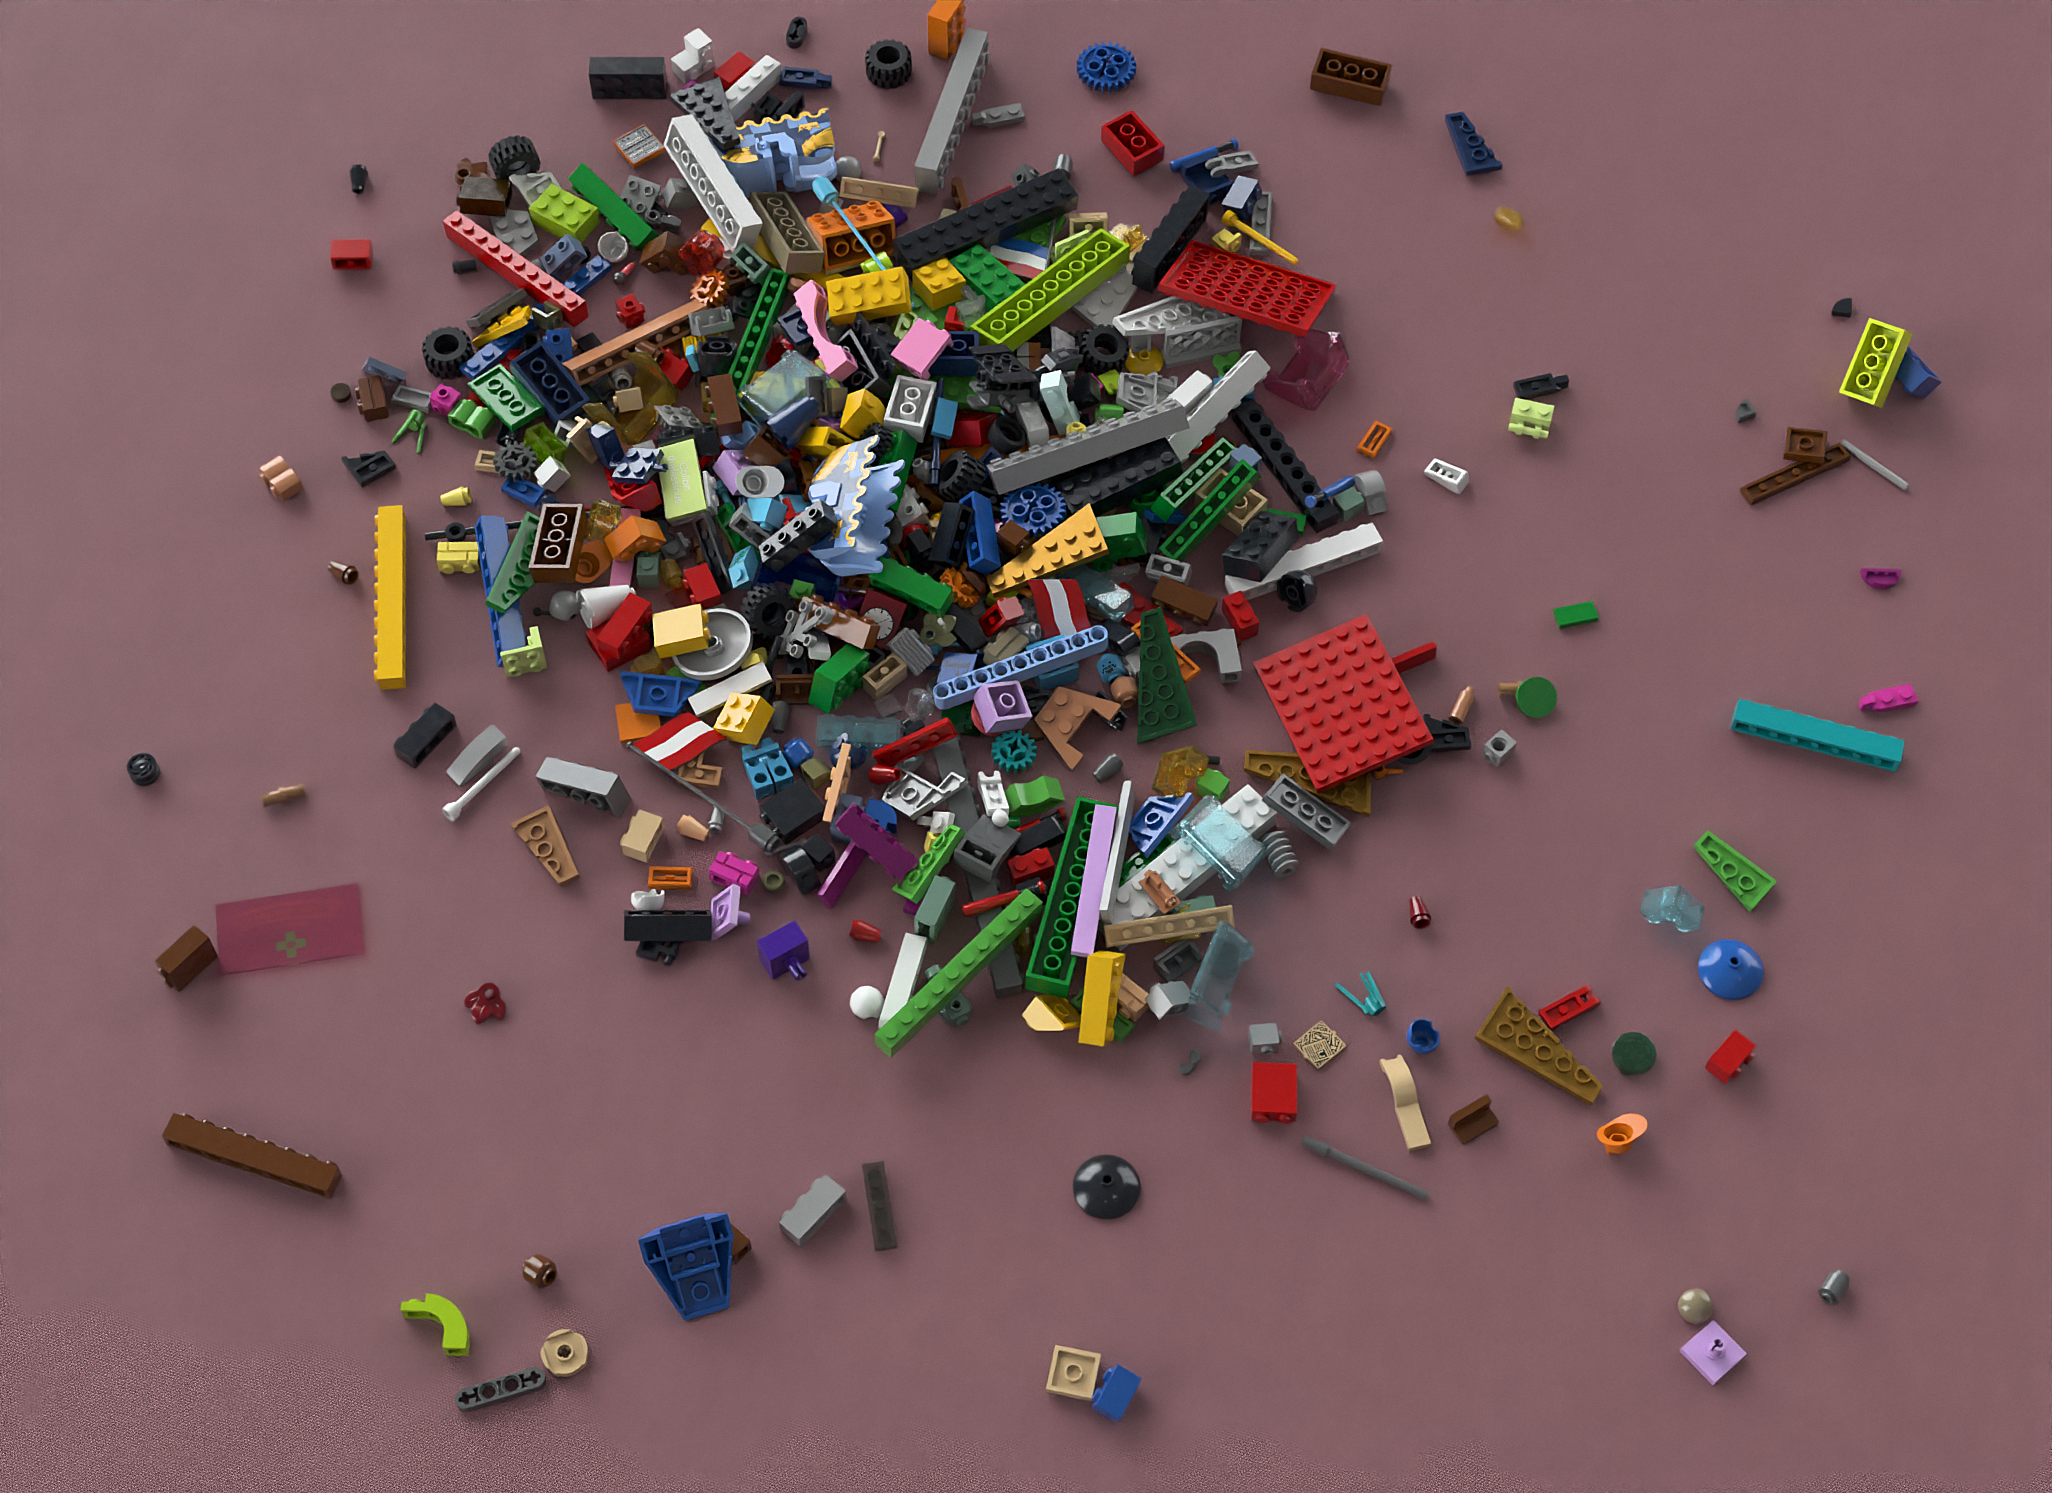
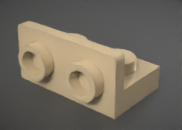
[566,416,598,464]

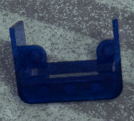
[751,552,842,603]

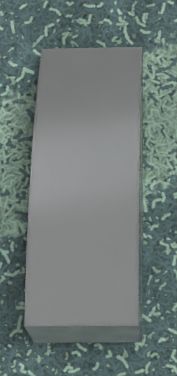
[446,724,508,787]

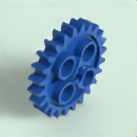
[1077,41,1136,93]
[1000,482,1067,539]

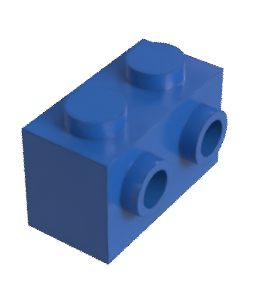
[543,328,574,364]
[1091,1364,1142,1422]

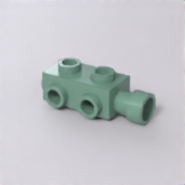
[925,964,973,1027]

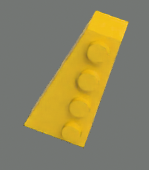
[1078,950,1126,1046]

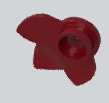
[463,982,506,1025]

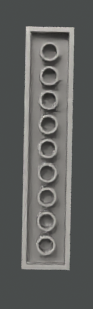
[915,28,991,195]
[986,398,1190,495]

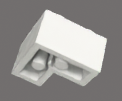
[671,28,715,84]

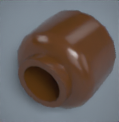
[522,1254,557,1288]

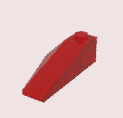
[604,467,662,512]

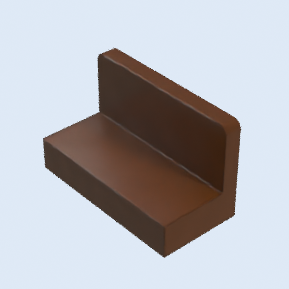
[1448,1094,1499,1145]

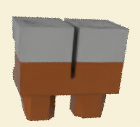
[1017,342,1051,370]

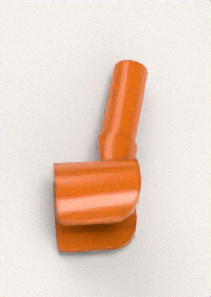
[1374,765,1403,779]

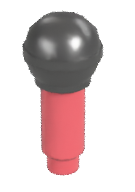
[613,262,635,285]

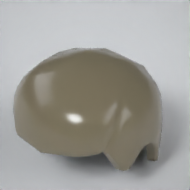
[1678,1288,1714,1324]

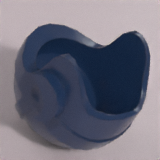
[830,733,867,770]

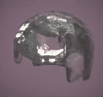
[902,688,935,723]

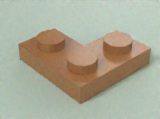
[677,751,723,790]

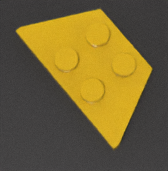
[472,305,532,348]

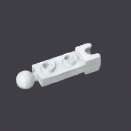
[977,771,1009,827]

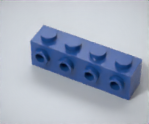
[959,491,1001,576]

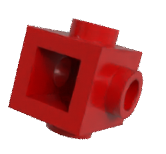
[615,293,646,329]

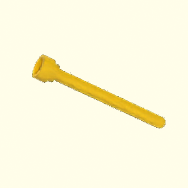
[1221,210,1299,265]

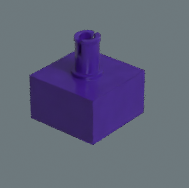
[757,920,810,981]

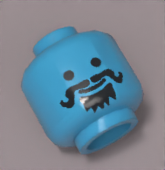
[1096,653,1127,685]

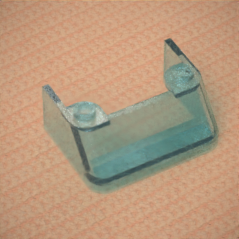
[1187,920,1255,1031]

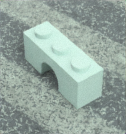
[1040,370,1080,435]

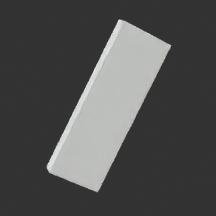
[806,631,831,660]

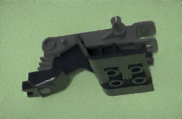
[966,344,1083,413]

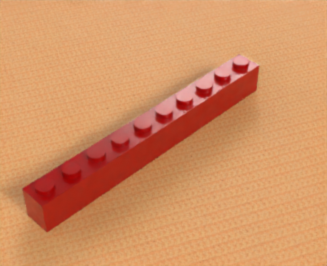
[443,211,589,328]

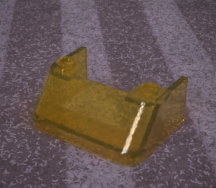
[582,351,678,445]

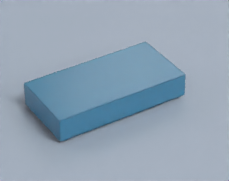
[931,397,958,440]

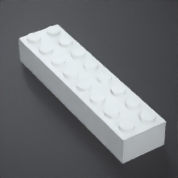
[664,114,763,253]

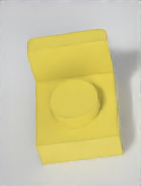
[1211,228,1242,252]
[741,647,768,670]

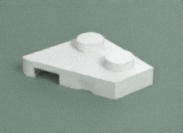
[509,172,561,208]

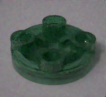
[1611,1032,1657,1076]

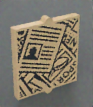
[1293,1021,1346,1070]

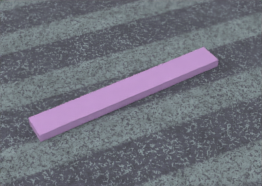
[1071,804,1117,957]

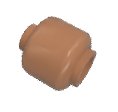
[1110,676,1139,708]

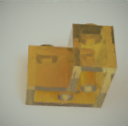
[1152,745,1209,798]

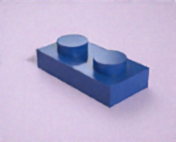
[500,478,546,508]
[1143,508,1188,524]

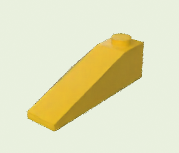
[839,388,887,439]

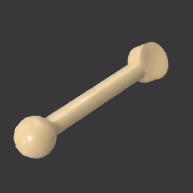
[873,131,885,162]

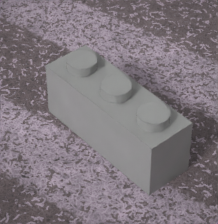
[779,1174,847,1248]

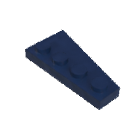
[1444,112,1503,176]

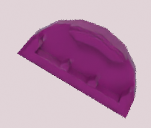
[1860,568,1902,590]

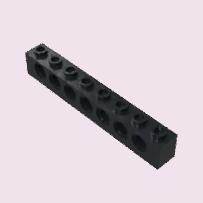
[1232,399,1339,534]

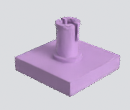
[711,884,750,940]
[1679,1320,1747,1385]

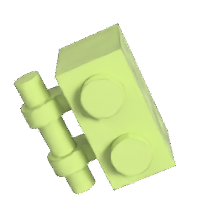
[1508,398,1554,439]

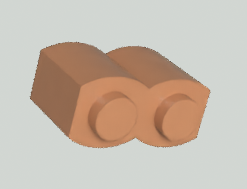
[259,456,304,501]

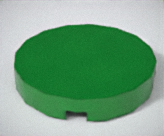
[1515,677,1557,718]

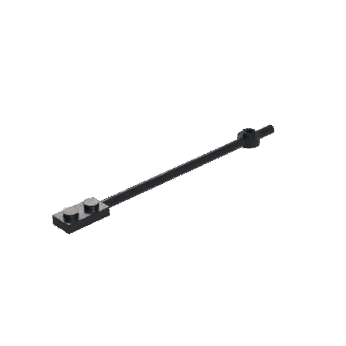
[424,495,665,542]

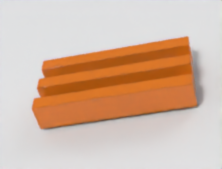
[1356,420,1393,460]
[648,866,693,890]

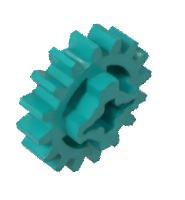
[991,730,1037,774]

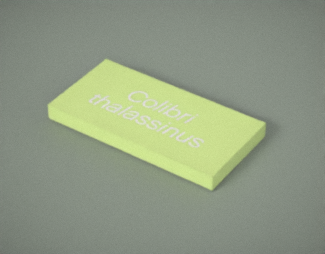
[657,439,708,522]

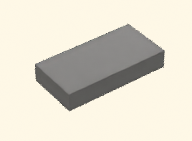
[391,384,432,413]

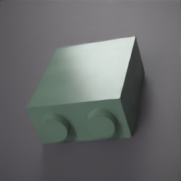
[914,875,955,945]

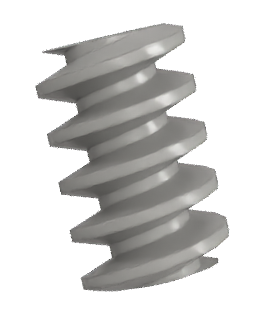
[1260,831,1299,879]

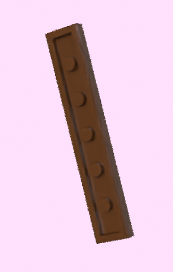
[1740,442,1851,506]

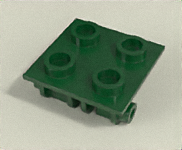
[940,699,981,737]

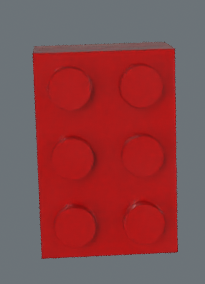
[1101,110,1165,176]

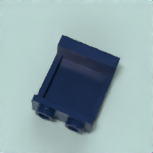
[1181,150,1235,205]

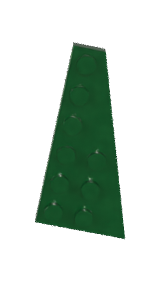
[1137,607,1198,745]

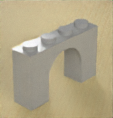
[1171,629,1242,684]

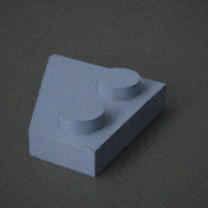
[362,357,406,383]

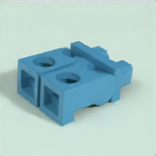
[742,737,794,800]

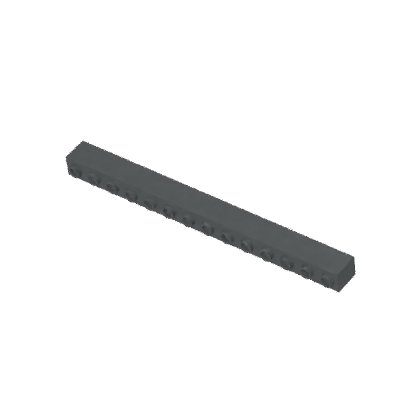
[931,725,1025,999]

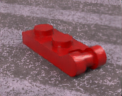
[1538,985,1601,1031]

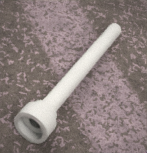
[442,747,520,822]

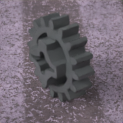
[493,441,538,482]

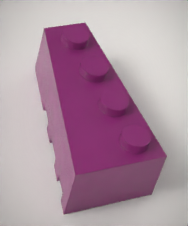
[836,802,918,880]

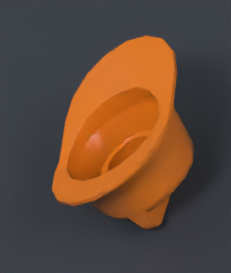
[575,541,612,584]
[1597,1113,1648,1155]

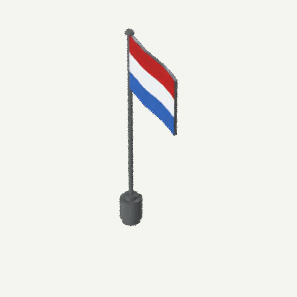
[990,154,1073,280]

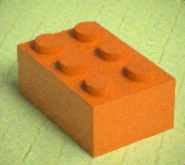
[927,0,966,60]

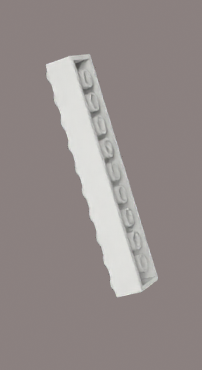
[1097,784,1277,951]

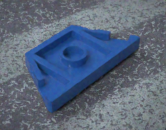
[620,671,701,717]
[1128,793,1195,858]

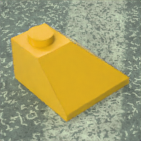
[1022,994,1081,1031]

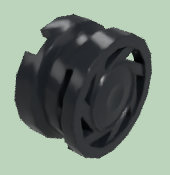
[126,753,160,787]

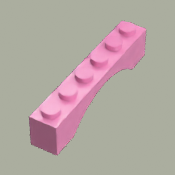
[794,280,858,383]

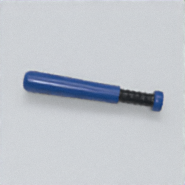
[1169,138,1239,172]
[1305,476,1355,508]

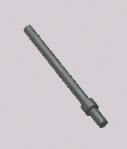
[1301,1136,1429,1200]

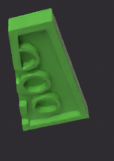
[892,824,966,904]
[1693,830,1777,913]

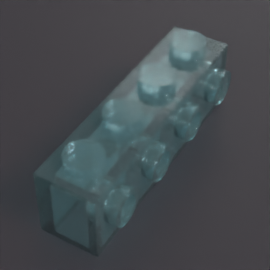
[1056,564,1134,623]
[815,714,902,750]

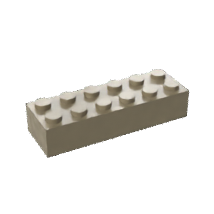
[749,192,825,274]

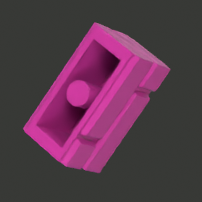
[708,851,760,896]

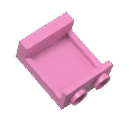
[890,318,954,380]

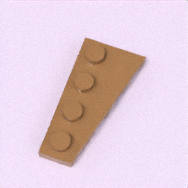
[510,805,581,887]

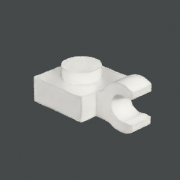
[917,811,955,834]

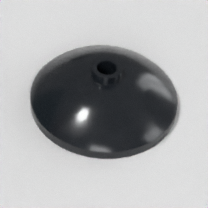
[1073,1154,1141,1220]

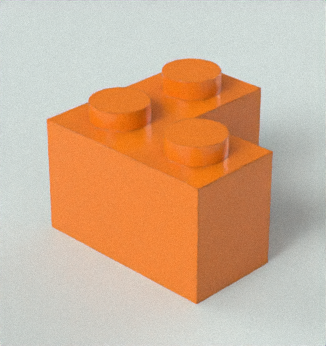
[604,515,667,562]

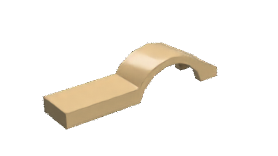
[1379,1055,1431,1152]

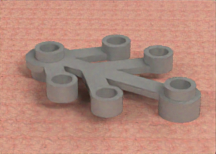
[778,600,834,658]

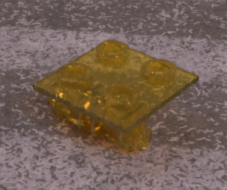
[1108,222,1148,253]

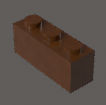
[705,374,743,437]
[1151,575,1218,627]

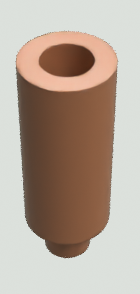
[1448,686,1475,725]

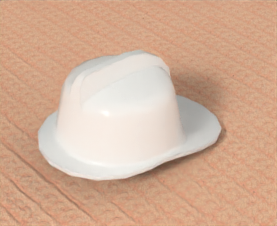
[735,466,784,498]

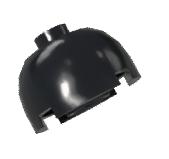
[1277,570,1318,612]

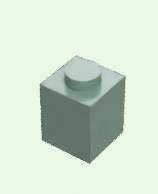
[1332,487,1365,522]

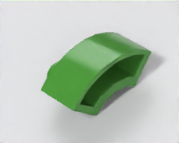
[1004,776,1065,817]

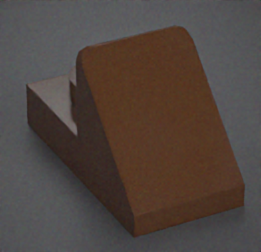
[915,479,951,512]

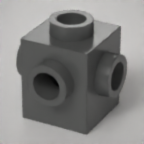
[1011,163,1041,187]

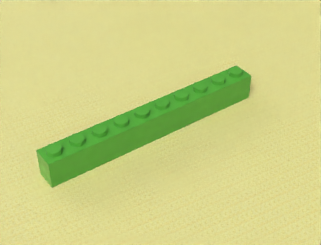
[875,888,1042,1058]

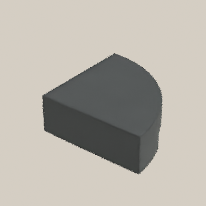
[1736,399,1757,423]

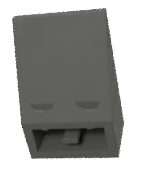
[952,814,1021,883]

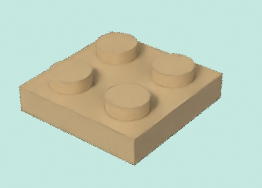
[1046,1345,1101,1401]

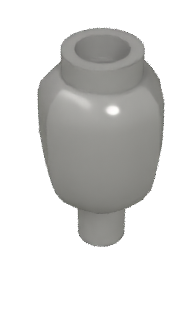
[912,458,931,484]

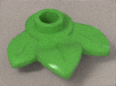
[1213,351,1241,377]

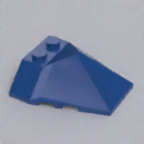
[638,1212,734,1321]

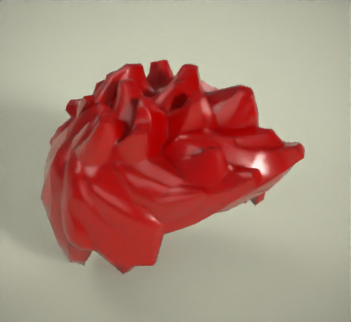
[765,334,797,374]

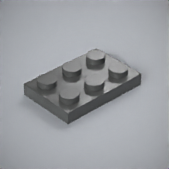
[465,288,528,328]

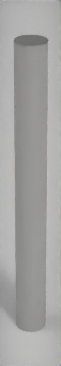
[1841,439,1909,491]

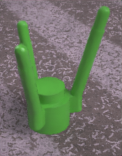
[392,410,427,454]

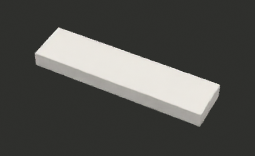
[688,662,772,718]

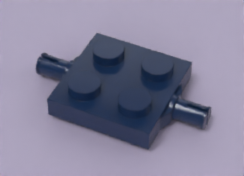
[609,448,668,484]

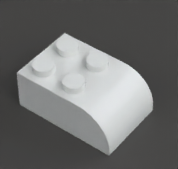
[883,375,937,442]

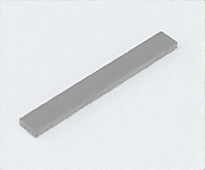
[1099,781,1136,924]

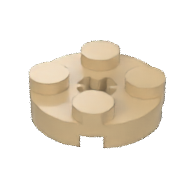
[541,1329,589,1377]

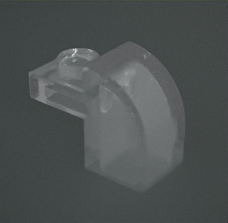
[955,284,985,330]

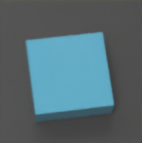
[686,345,699,372]

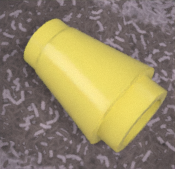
[440,486,472,507]

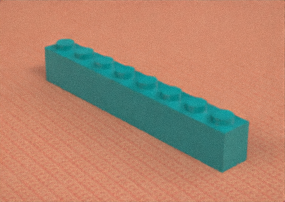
[1730,699,1905,772]

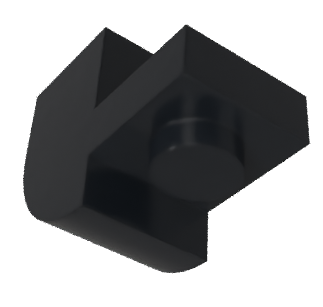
[777,845,821,896]

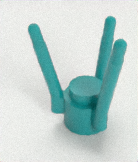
[1335,971,1387,1016]

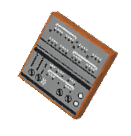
[613,124,666,168]

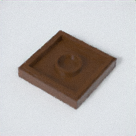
[1783,427,1828,464]

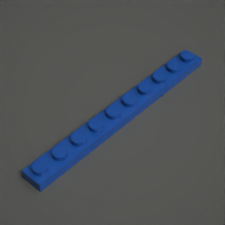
[460,255,612,380]

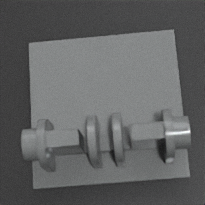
[620,175,663,220]
[654,405,702,432]

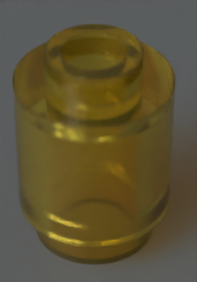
[1494,206,1524,232]
[659,559,685,589]
[1014,925,1035,957]

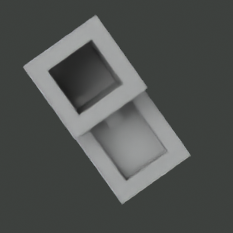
[1354,470,1388,515]

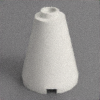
[576,585,636,629]

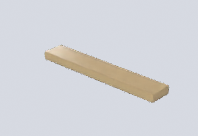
[1103,905,1235,947]

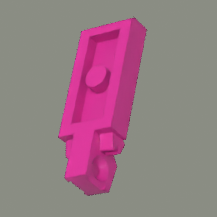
[1858,684,1919,713]

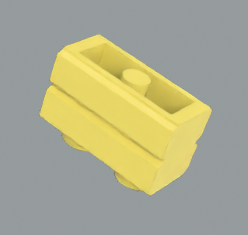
[437,542,481,574]

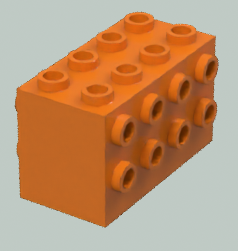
[806,201,896,271]

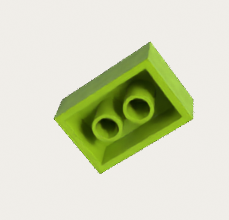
[529,184,600,243]

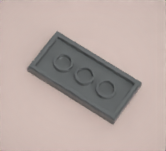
[1262,774,1352,850]

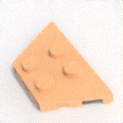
[823,743,851,822]

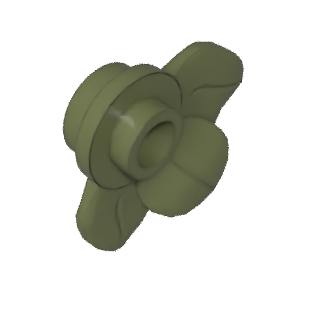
[920,612,956,647]

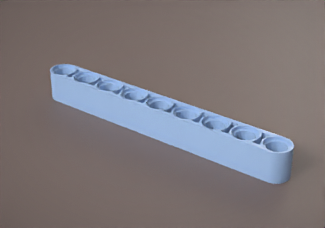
[933,626,1108,710]

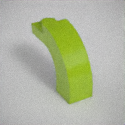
[400,1293,470,1356]

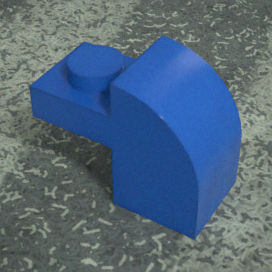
[865,798,897,834]

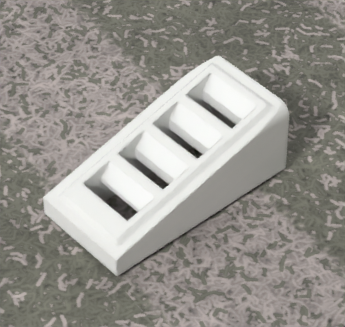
[1424,458,1469,494]

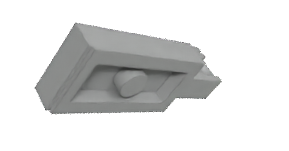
[972,103,1025,128]

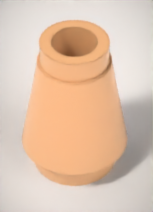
[676,815,710,842]

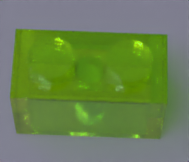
[523,422,567,465]

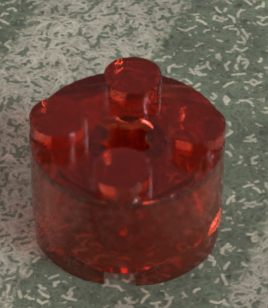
[678,230,725,276]

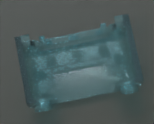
[737,349,831,429]
[1169,795,1267,893]

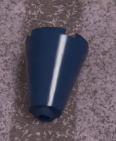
[764,396,820,451]

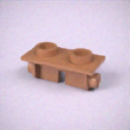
[1138,869,1182,914]

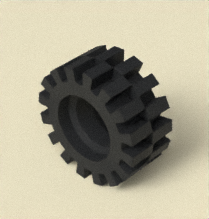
[858,422,893,462]

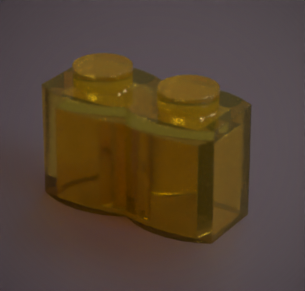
[584,499,622,545]

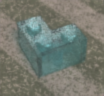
[1640,885,1705,932]

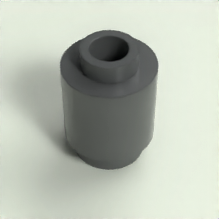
[1818,1270,1850,1305]

